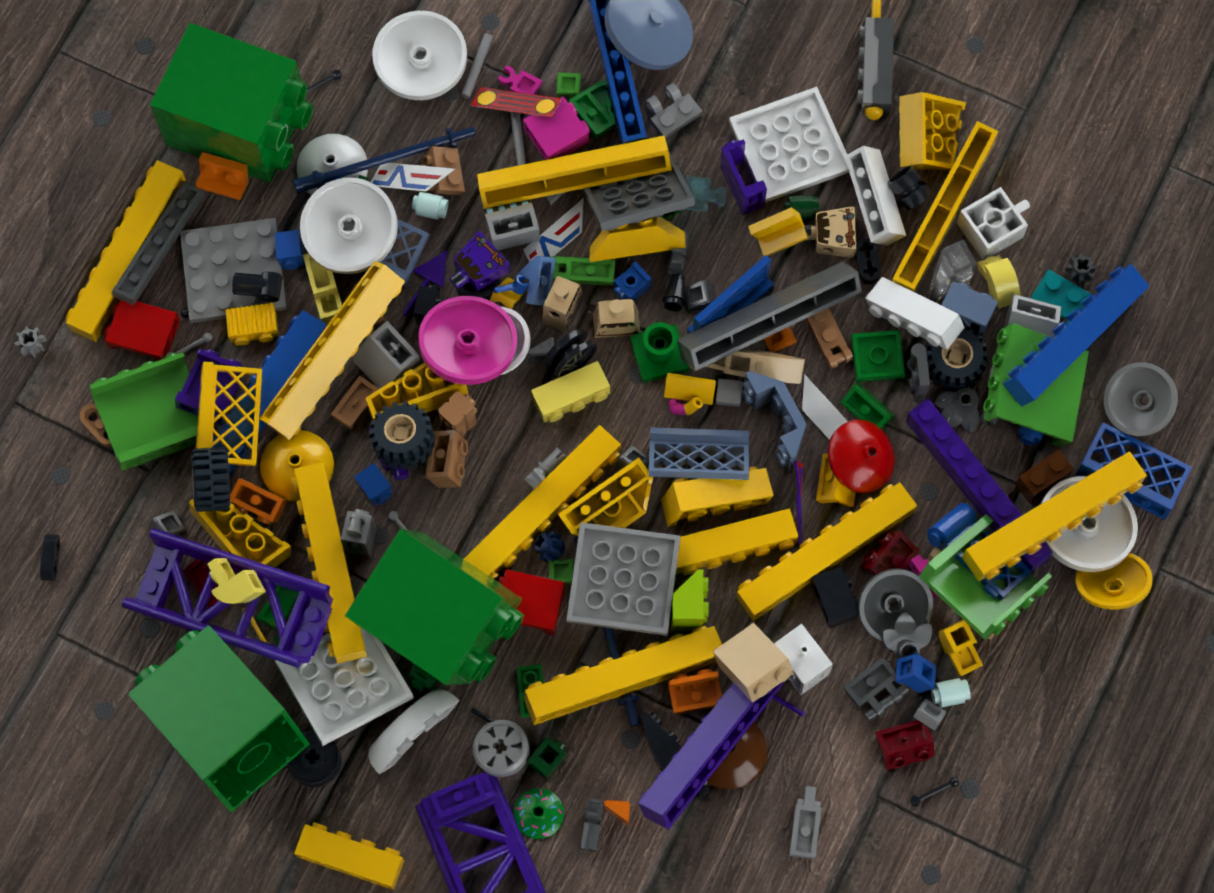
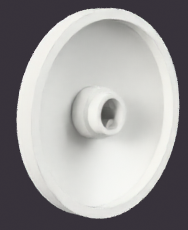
[372,11,467,100]
[300,178,398,274]
[1040,476,1138,572]

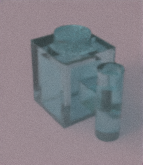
[686,176,727,212]

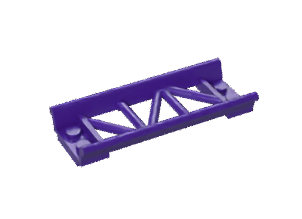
[121,528,333,668]
[415,772,546,893]

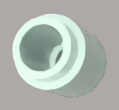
[412,192,449,220]
[931,678,971,708]

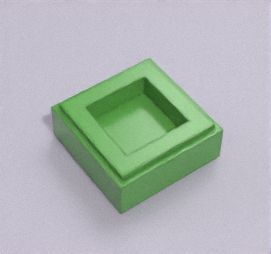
[556,73,581,98]
[548,559,574,585]

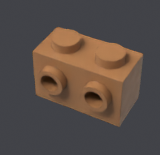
[426,430,468,488]

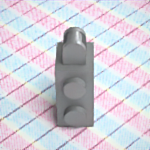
[341,509,377,557]

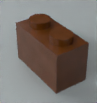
[1015,450,1074,504]

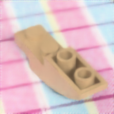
[705,348,805,384]

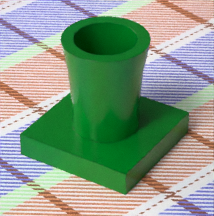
[629,322,690,383]

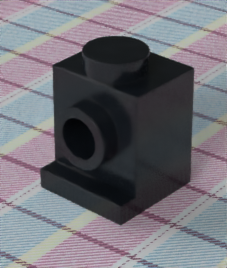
[414,285,443,322]

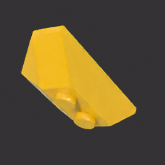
[590,217,686,262]
[558,457,653,536]

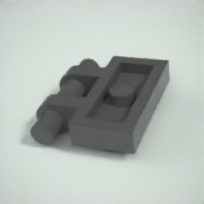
[843,657,909,722]

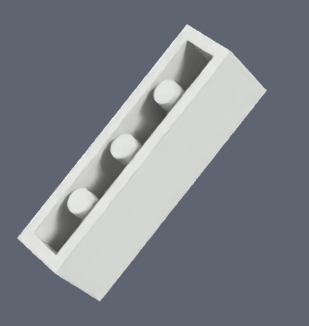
[845,146,906,246]
[865,277,964,349]

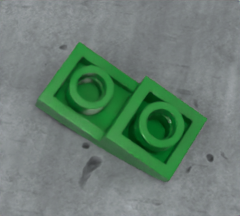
[517,664,544,718]

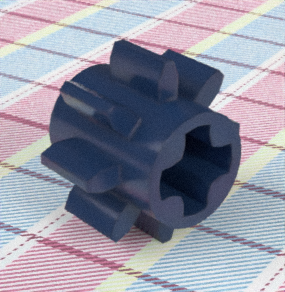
[534,531,565,563]

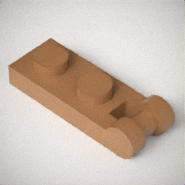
[806,308,853,369]

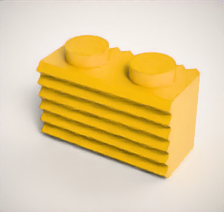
[225,303,279,346]

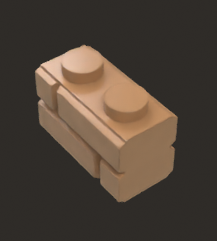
[438,391,477,437]

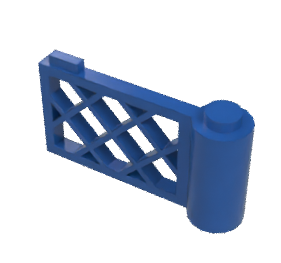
[927,503,1032,601]

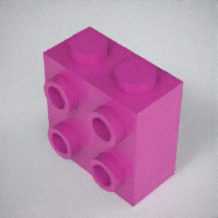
[523,97,590,160]

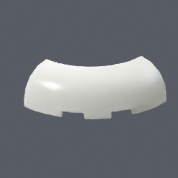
[368,689,459,775]

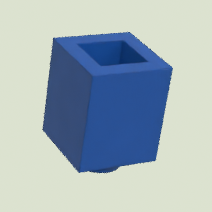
[275,230,305,270]
[354,463,393,506]

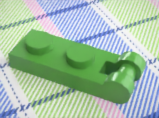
[551,256,615,286]

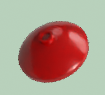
[828,420,895,493]

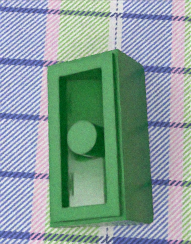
[840,383,895,429]

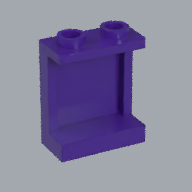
[175,349,244,426]

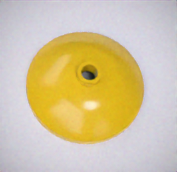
[260,430,334,502]
[1075,553,1152,610]

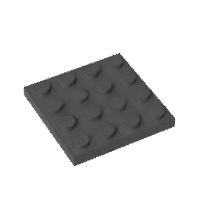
[582,151,695,231]

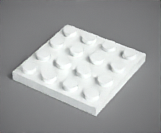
[729,87,850,203]
[275,628,413,746]

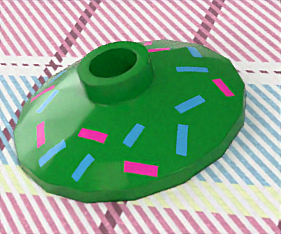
[514,788,564,839]

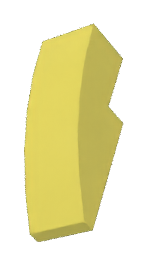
[303,253,342,325]

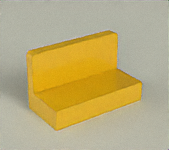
[748,207,808,257]
[664,373,716,405]
[816,453,856,507]

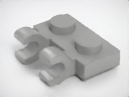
[646,83,702,139]

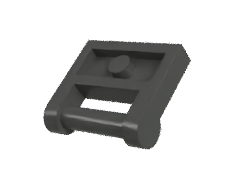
[906,344,930,401]

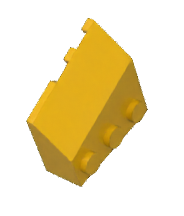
[899,92,966,170]

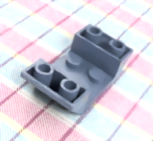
[742,371,806,473]

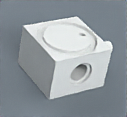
[957,187,1030,260]
[774,624,833,695]

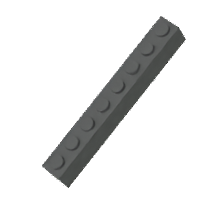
[677,262,862,371]

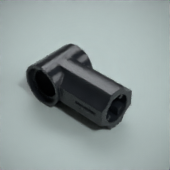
[232,271,283,302]

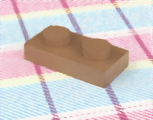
[331,376,379,430]

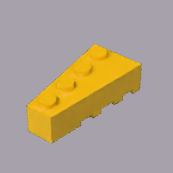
[366,362,469,420]
[661,467,774,527]
[189,499,291,568]

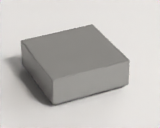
[716,379,743,407]
[913,699,947,731]

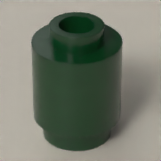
[784,195,820,220]

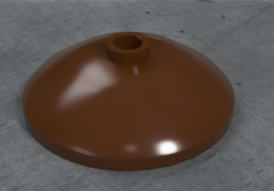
[707,722,767,790]

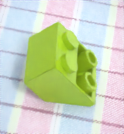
[672,569,708,631]

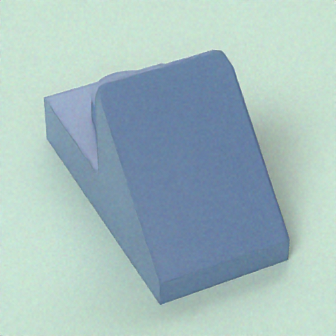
[516,256,556,305]

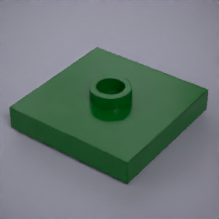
[851,330,905,382]

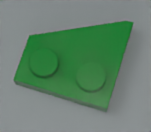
[568,79,615,139]

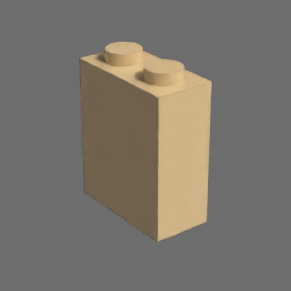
[713,623,794,703]

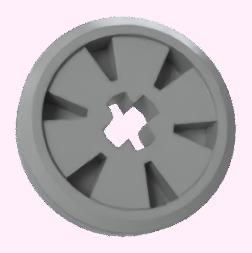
[473,720,530,777]

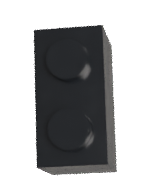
[811,567,859,629]

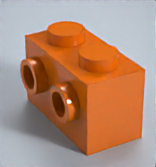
[230,478,289,525]

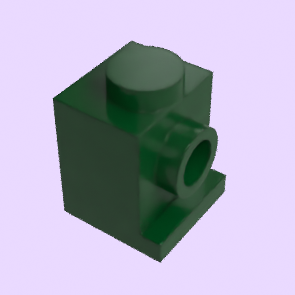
[528,737,567,781]

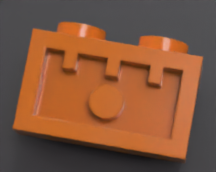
[196,152,249,200]

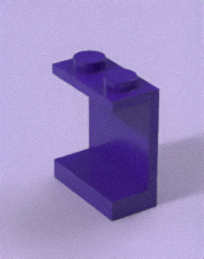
[720,139,767,215]

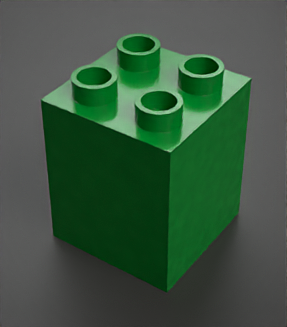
[150,23,313,183]
[345,529,524,685]
[128,625,310,813]

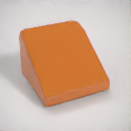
[764,326,797,352]
[604,800,630,825]

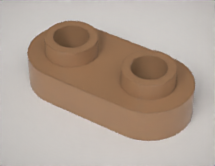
[80,403,112,447]

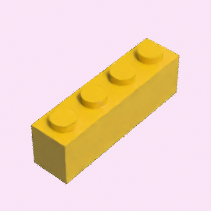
[294,823,404,890]

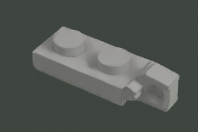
[789,786,822,860]

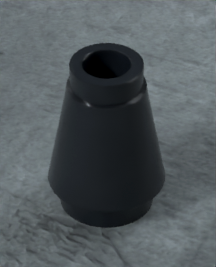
[662,274,686,312]

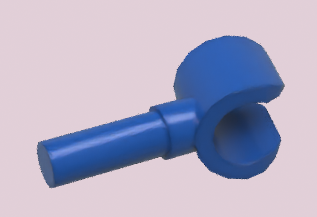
[494,275,529,294]

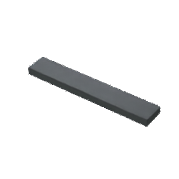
[112,182,204,306]

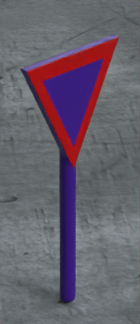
[795,461,804,546]

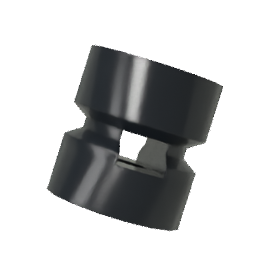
[888,165,932,210]

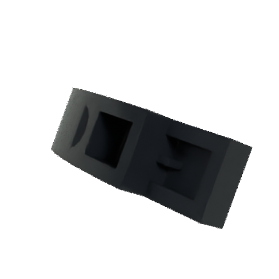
[641,710,709,801]

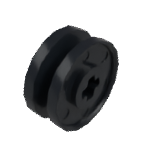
[544,329,597,378]
[287,730,342,788]

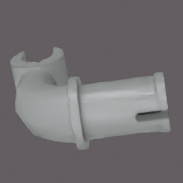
[524,447,567,489]

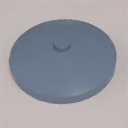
[604,0,693,70]

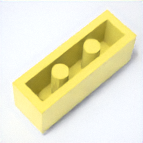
[531,361,610,423]

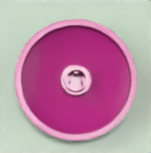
[418,296,517,385]

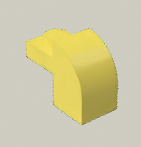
[977,255,1021,309]
[207,558,266,604]

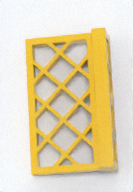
[196,362,262,466]

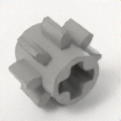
[14,326,47,358]

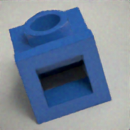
[613,261,651,301]
[895,653,936,693]

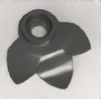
[934,387,980,433]
[883,612,932,659]

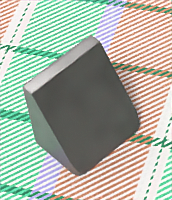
[685,280,716,310]
[529,337,554,362]
[615,446,649,472]
[148,510,186,536]

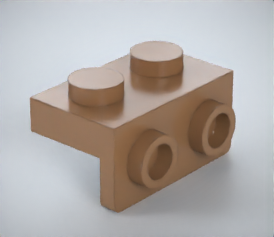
[421,146,465,196]

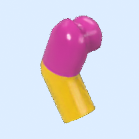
[668,397,703,415]

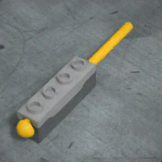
[857,0,894,120]

